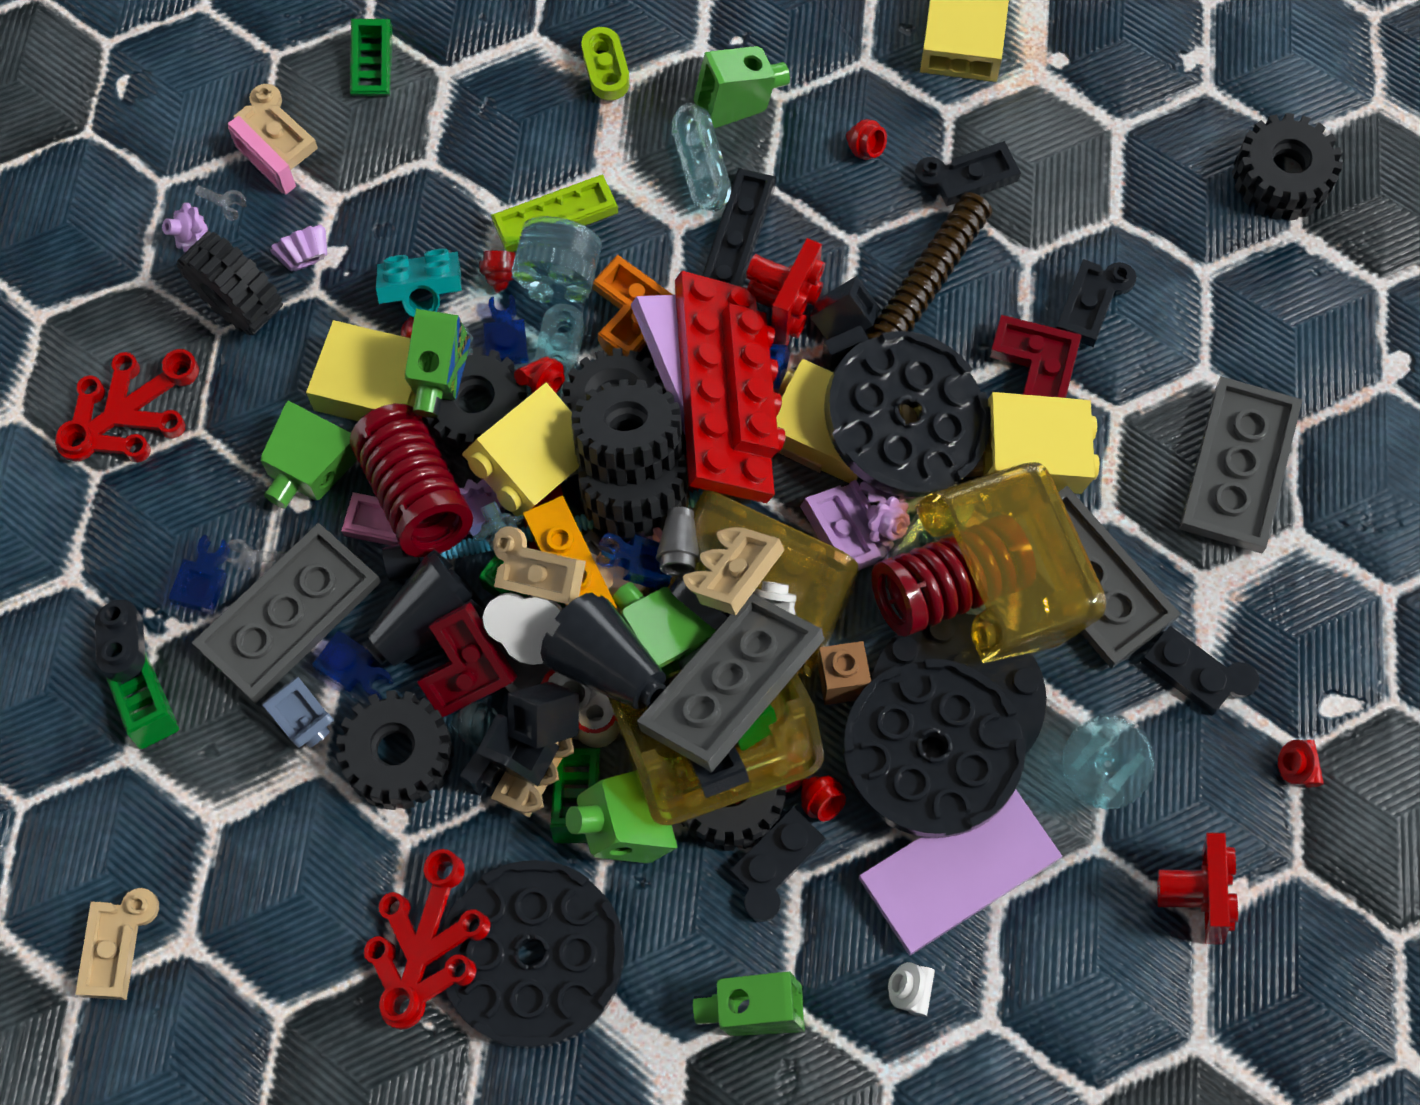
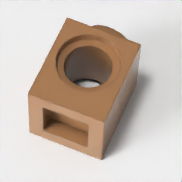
[817,641,871,705]

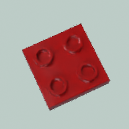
[746,238,825,350]
[1157,833,1238,944]

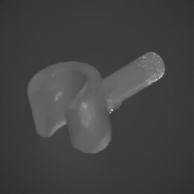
[195,186,247,221]
[226,539,287,571]

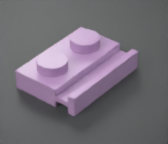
[800,480,898,577]

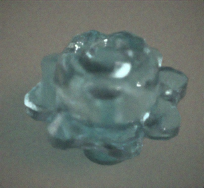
[473,502,524,548]

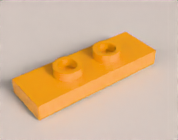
[523,496,617,610]

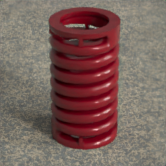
[350,403,474,557]
[871,516,1035,637]

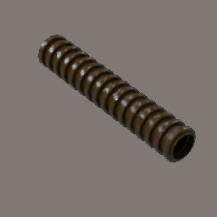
[866,192,993,340]

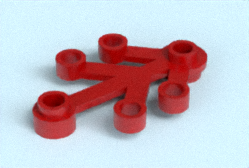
[55,349,199,463]
[364,849,490,1030]

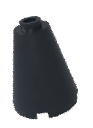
[366,549,486,666]
[540,593,666,710]

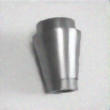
[656,507,700,576]

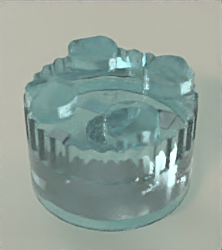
[511,216,602,304]
[1062,714,1155,810]

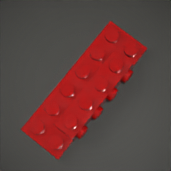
[674,271,785,504]

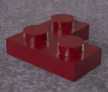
[990,315,1081,398]
[418,602,517,717]

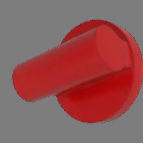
[514,356,565,394]
[1278,740,1324,788]

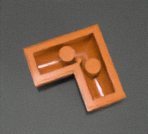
[592,255,673,357]

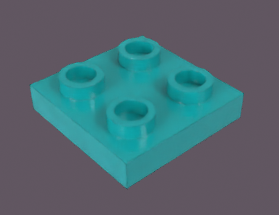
[376,249,462,317]

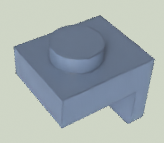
[262,676,334,748]

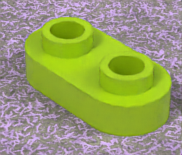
[581,27,630,100]

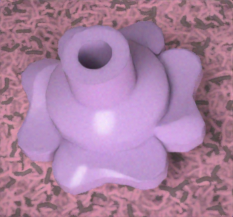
[162,203,208,252]
[866,496,910,547]

